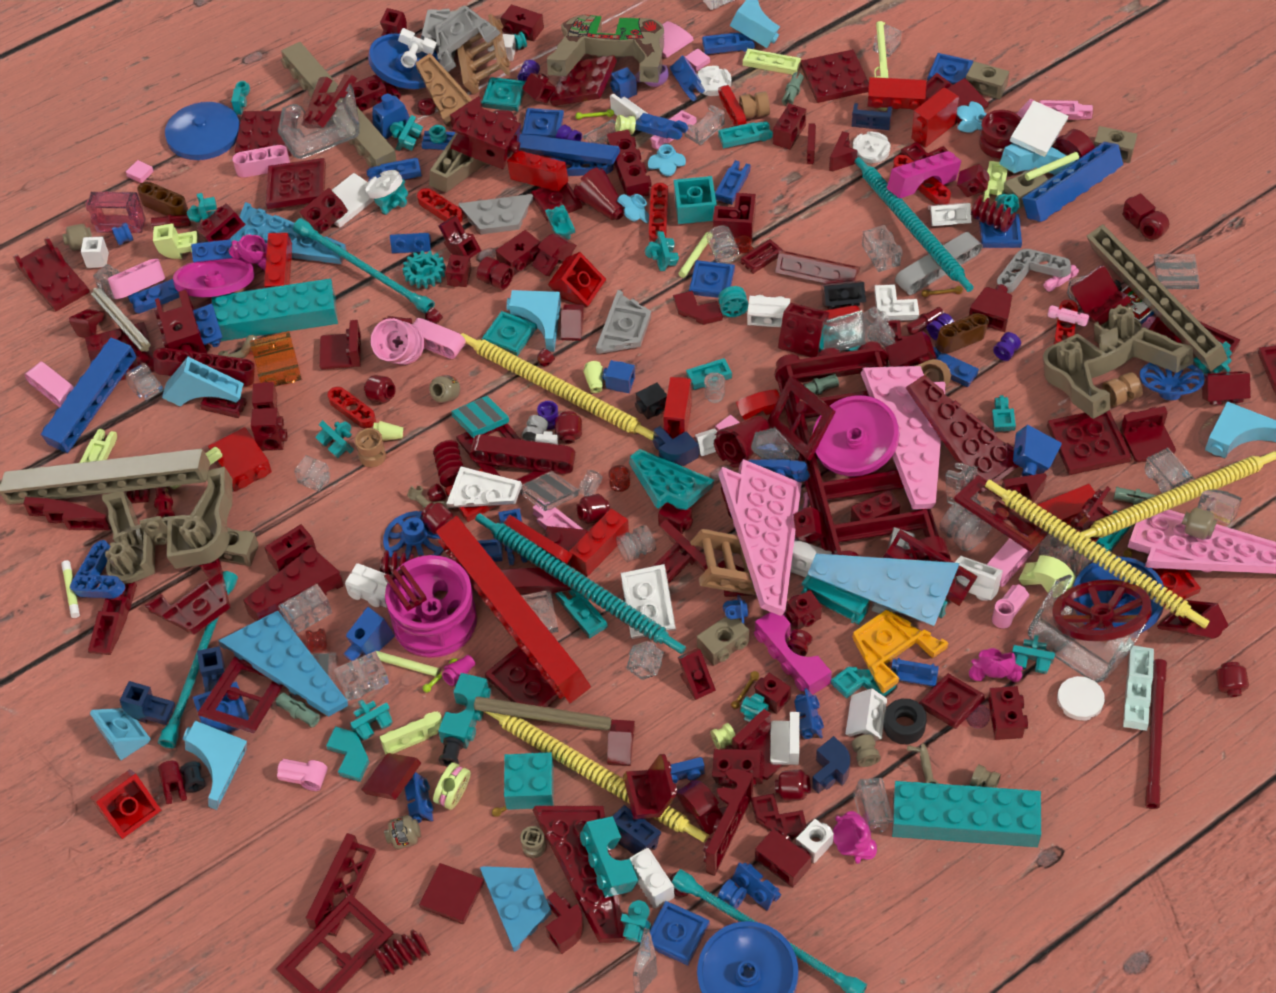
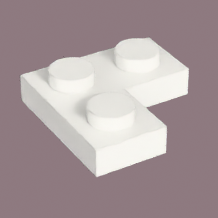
[874,285,919,322]

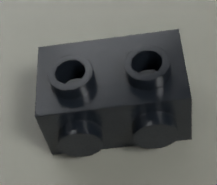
[821,280,866,309]

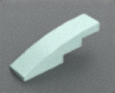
[1123,645,1154,731]

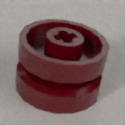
[979,110,1022,159]

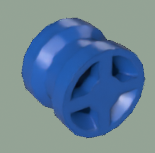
[111,222,133,246]
[717,879,747,909]

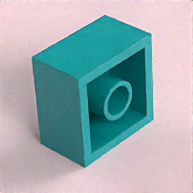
[673,176,717,224]
[504,752,554,810]

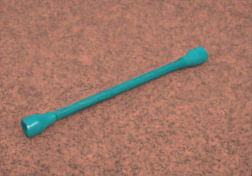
[293,218,435,314]
[158,571,238,749]
[672,869,868,993]

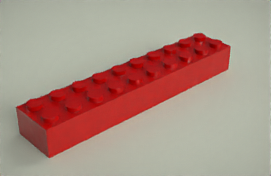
[436,516,591,704]

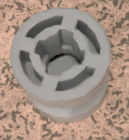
[522,415,548,441]

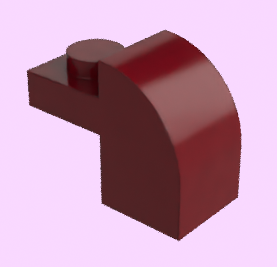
[380,8,407,36]
[1051,129,1095,161]
[438,215,482,258]
[532,233,577,277]
[677,780,723,835]
[545,891,584,954]

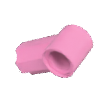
[992,584,1029,628]
[277,759,328,791]

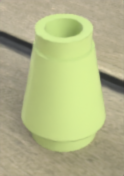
[583,361,604,393]
[373,421,403,441]

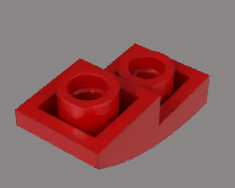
[735,389,780,421]

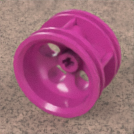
[385,555,477,658]

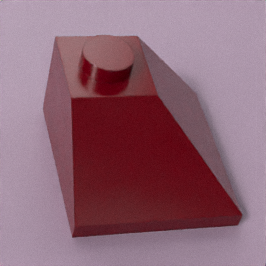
[1157,600,1229,639]

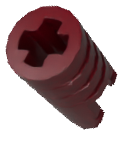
[158,760,187,805]

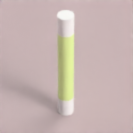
[61,560,80,618]

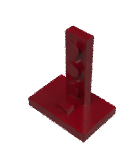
[652,519,708,584]

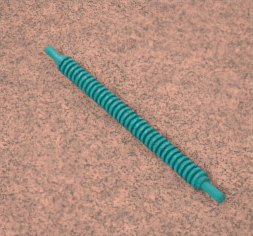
[855,157,974,292]
[475,513,686,654]

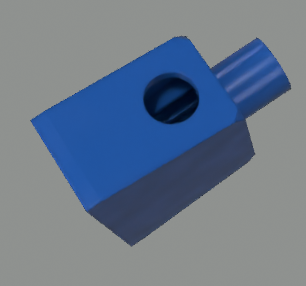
[372,94,410,139]
[1013,424,1062,477]
[343,607,395,662]

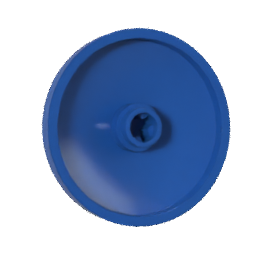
[368,34,440,89]
[165,102,240,160]
[1073,557,1165,637]
[697,921,798,993]

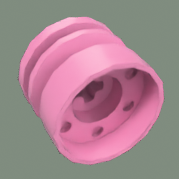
[371,318,424,365]

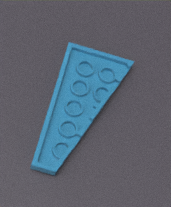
[230,202,346,264]
[807,554,960,627]
[218,611,348,717]

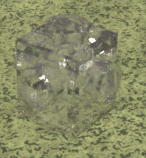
[626,641,664,680]

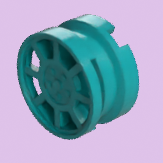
[718,286,749,317]

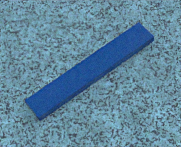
[519,134,620,164]

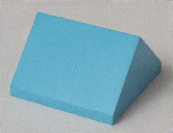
[90,708,151,760]

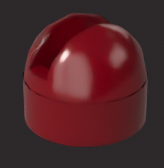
[425,307,443,324]
[537,348,555,366]
[427,483,446,502]

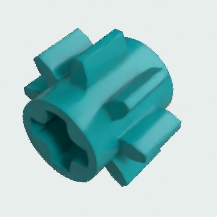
[740,693,768,722]

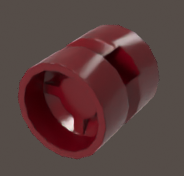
[476,256,514,290]

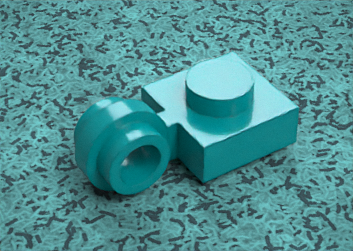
[231,81,250,115]
[992,395,1016,432]

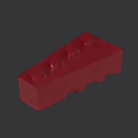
[243,546,344,621]

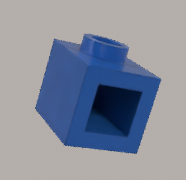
[610,67,637,99]
[602,360,635,393]

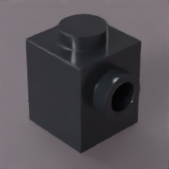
[635,382,667,419]

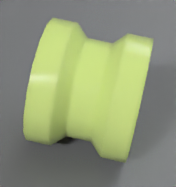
[615,115,636,135]
[710,723,736,749]

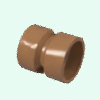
[739,91,770,119]
[1102,372,1143,408]
[355,428,386,468]

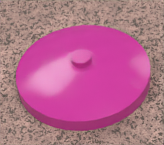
[173,258,254,297]
[813,396,900,476]

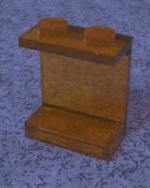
[250,331,302,387]

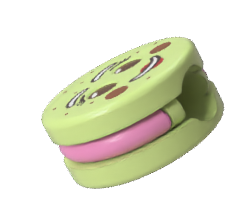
[433,762,471,810]

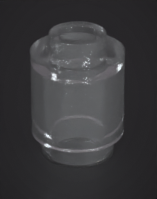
[704,373,725,403]

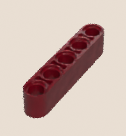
[153,348,255,386]
[470,435,576,474]

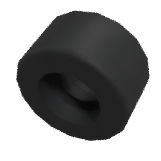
[884,698,927,745]

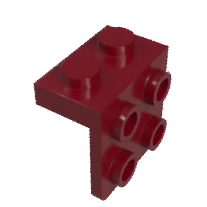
[1071,265,1132,325]
[1120,406,1176,463]
[1070,486,1113,542]
[623,754,677,819]

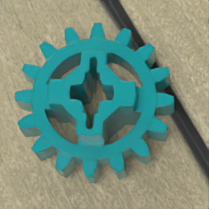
[402,250,446,289]

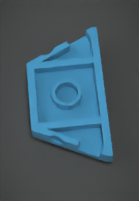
[480,866,551,952]

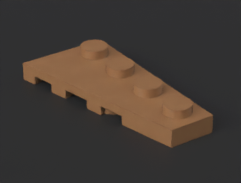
[416,53,472,127]

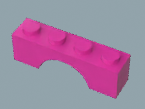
[887,151,961,199]
[754,612,832,695]

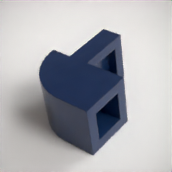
[653,426,699,466]
[197,646,226,693]
[120,681,175,725]
[812,736,850,794]

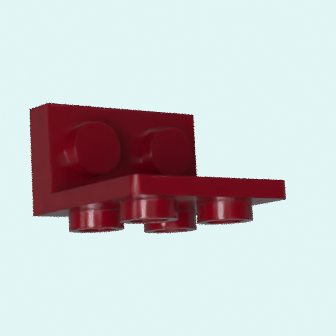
[778,302,830,357]
[319,320,361,369]
[732,709,783,780]

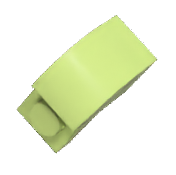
[153,224,199,259]
[1019,555,1076,596]

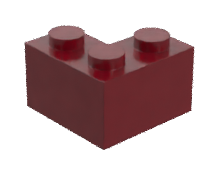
[713,193,756,239]

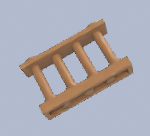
[457,14,510,95]
[690,529,757,596]

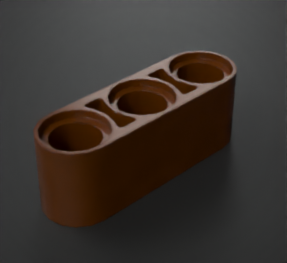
[137,181,188,216]
[935,314,989,353]

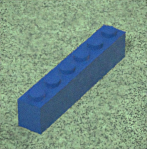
[1022,142,1123,222]
[41,337,137,454]

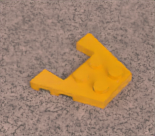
[852,610,949,693]

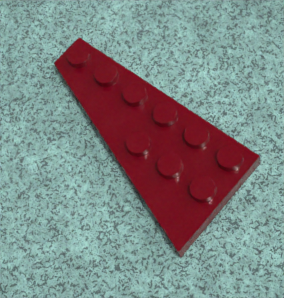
[905,375,1019,494]
[532,806,625,943]

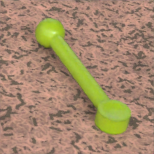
[575,109,614,120]
[422,658,458,693]

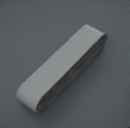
[895,232,983,295]

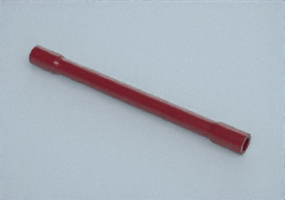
[1145,659,1167,809]

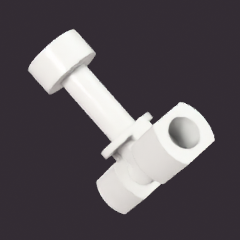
[398,28,437,68]

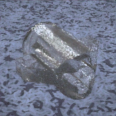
[577,470,603,497]

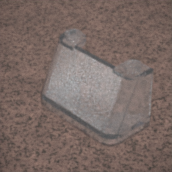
[278,84,360,159]

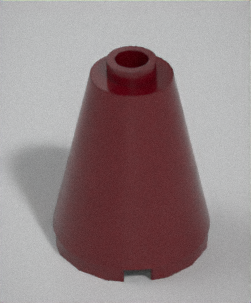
[573,168,625,220]
[713,416,770,468]

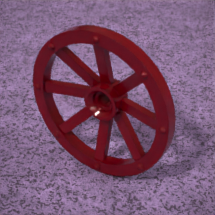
[1052,580,1152,642]

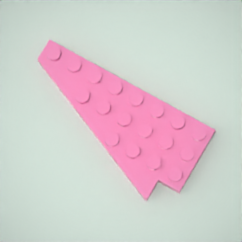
[861,366,946,509]
[718,459,802,616]
[1128,510,1276,574]

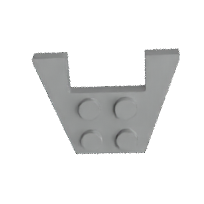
[435,5,501,72]

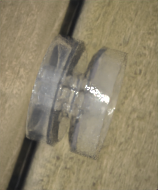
[940,496,995,551]

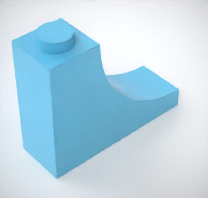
[730,0,780,48]
[999,143,1075,175]
[507,290,561,352]
[162,357,244,407]
[1205,402,1276,458]
[183,721,247,810]

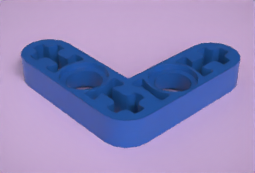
[70,540,125,598]

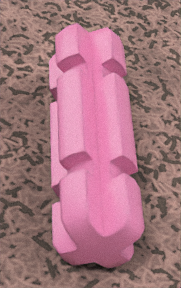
[1043,265,1079,292]
[1048,305,1089,326]

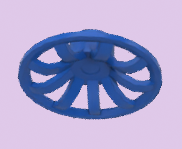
[1140,363,1205,400]
[383,511,444,559]

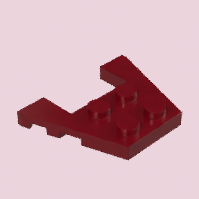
[301,74,358,129]
[145,558,231,635]

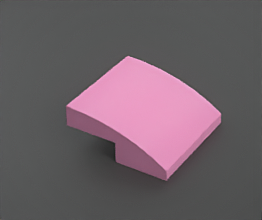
[662,21,693,58]

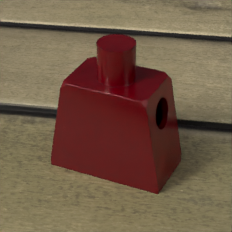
[969,284,1012,332]

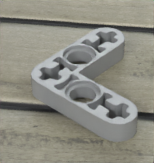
[997,249,1071,293]

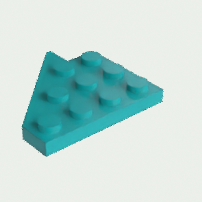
[629,449,715,510]

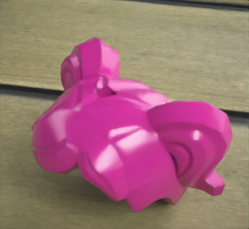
[229,234,267,271]
[969,648,1023,682]
[832,811,877,864]

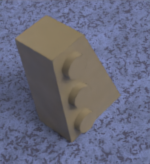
[429,133,486,193]

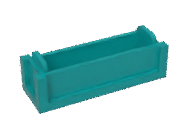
[801,575,869,625]

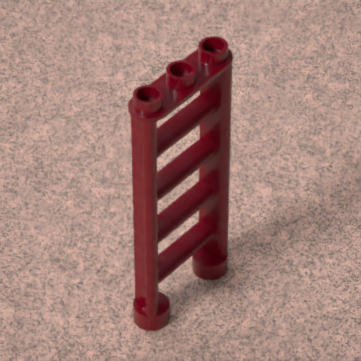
[774,341,951,561]

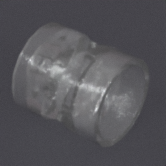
[706,226,739,263]
[616,525,656,562]

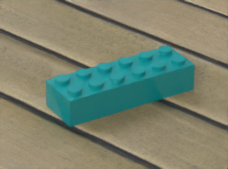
[212,278,338,342]
[892,781,1041,848]

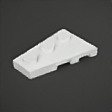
[446,467,522,508]

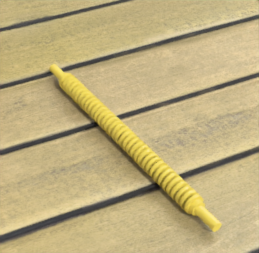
[461,333,654,441]
[1080,451,1276,539]
[985,480,1210,629]
[483,711,709,843]

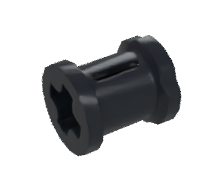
[438,737,464,767]
[180,761,206,793]

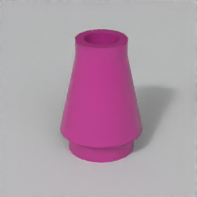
[442,655,475,686]

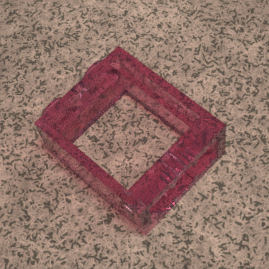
[86,192,146,233]

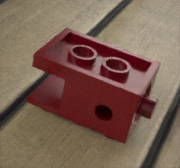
[451,103,521,170]
[154,290,208,354]

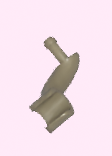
[218,335,258,358]
[407,486,455,510]
[907,743,939,784]

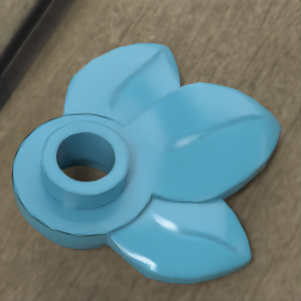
[957,101,987,133]
[648,144,686,177]
[617,194,649,223]

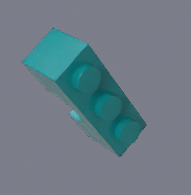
[438,673,491,749]
[580,816,638,898]

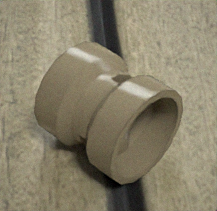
[852,735,881,767]
[969,764,1001,788]
[520,826,546,858]

